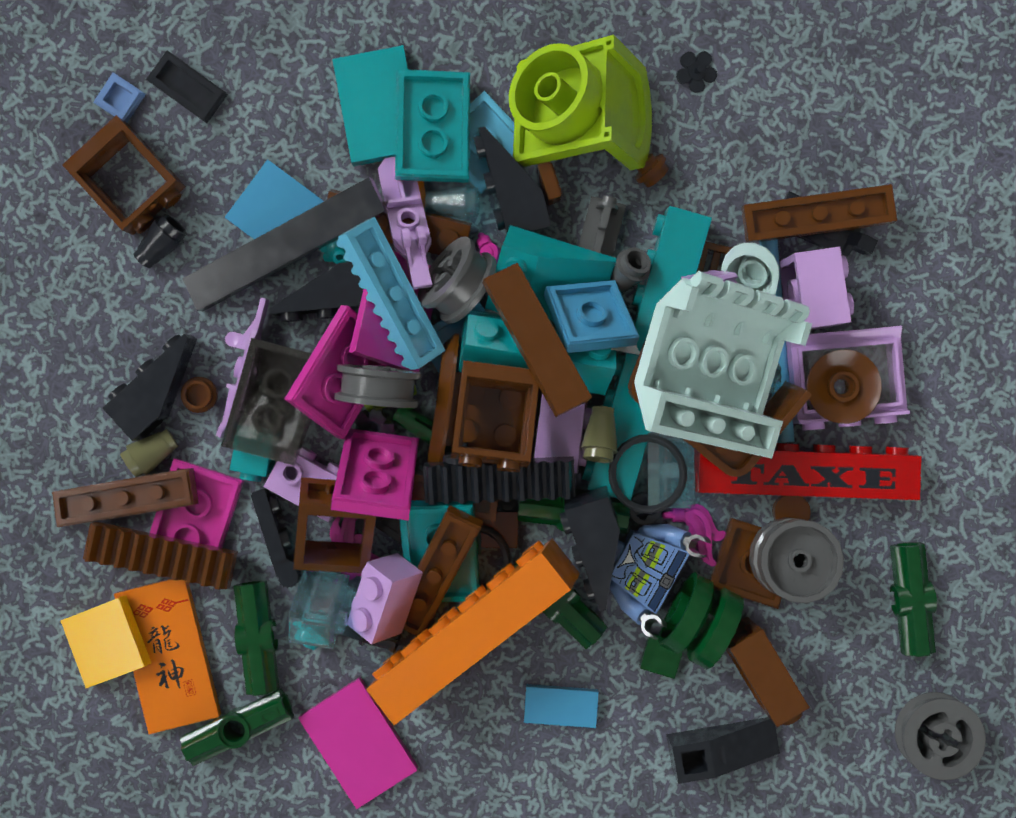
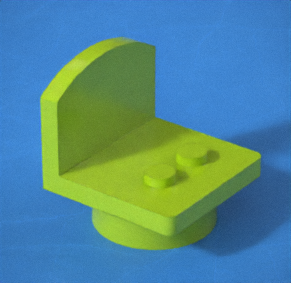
[509,35,652,171]

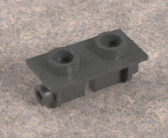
[578,195,626,257]

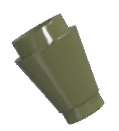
[580,406,618,463]
[120,429,179,477]

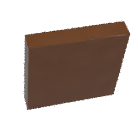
[710,517,796,609]

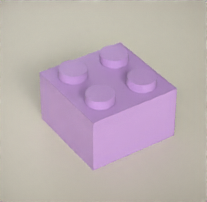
[780,246,854,330]

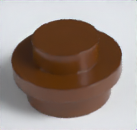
[635,153,669,187]
[181,377,218,413]

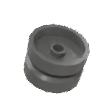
[749,517,844,603]

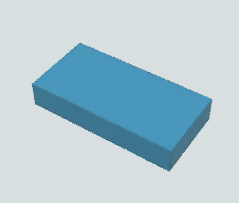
[524,684,599,728]

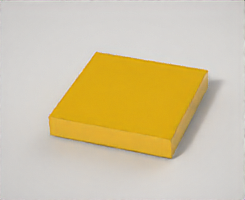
[61,595,151,688]

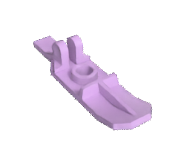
[378,156,432,290]
[216,298,270,438]

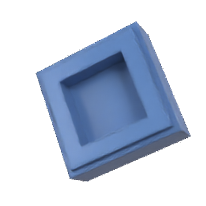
[93,73,146,123]

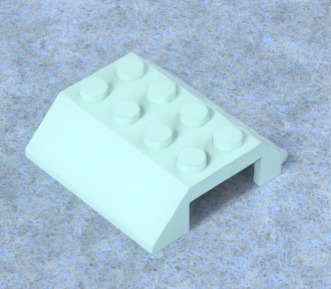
[634,271,812,459]

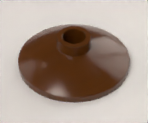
[806,349,882,424]

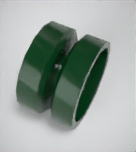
[658,572,744,670]

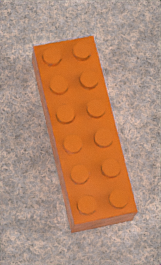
[366,538,580,725]

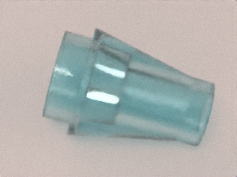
[425,184,480,221]

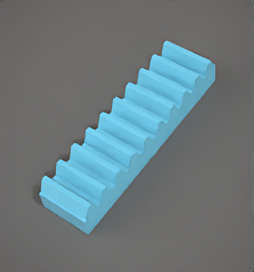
[336,217,445,370]

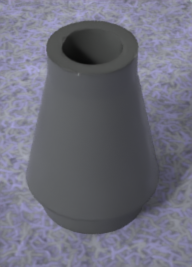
[610,247,651,296]

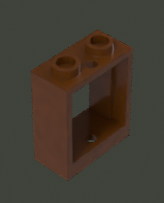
[62,115,186,235]
[451,360,539,472]
[293,477,376,573]
[726,617,810,727]

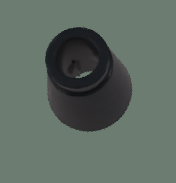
[133,214,187,268]

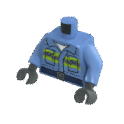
[610,524,711,640]

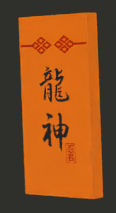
[114,579,222,734]

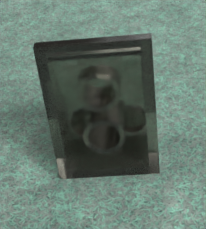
[221,338,312,465]

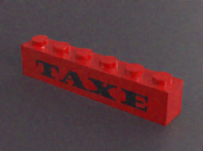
[693,443,922,500]

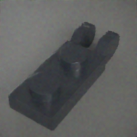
[251,488,302,589]

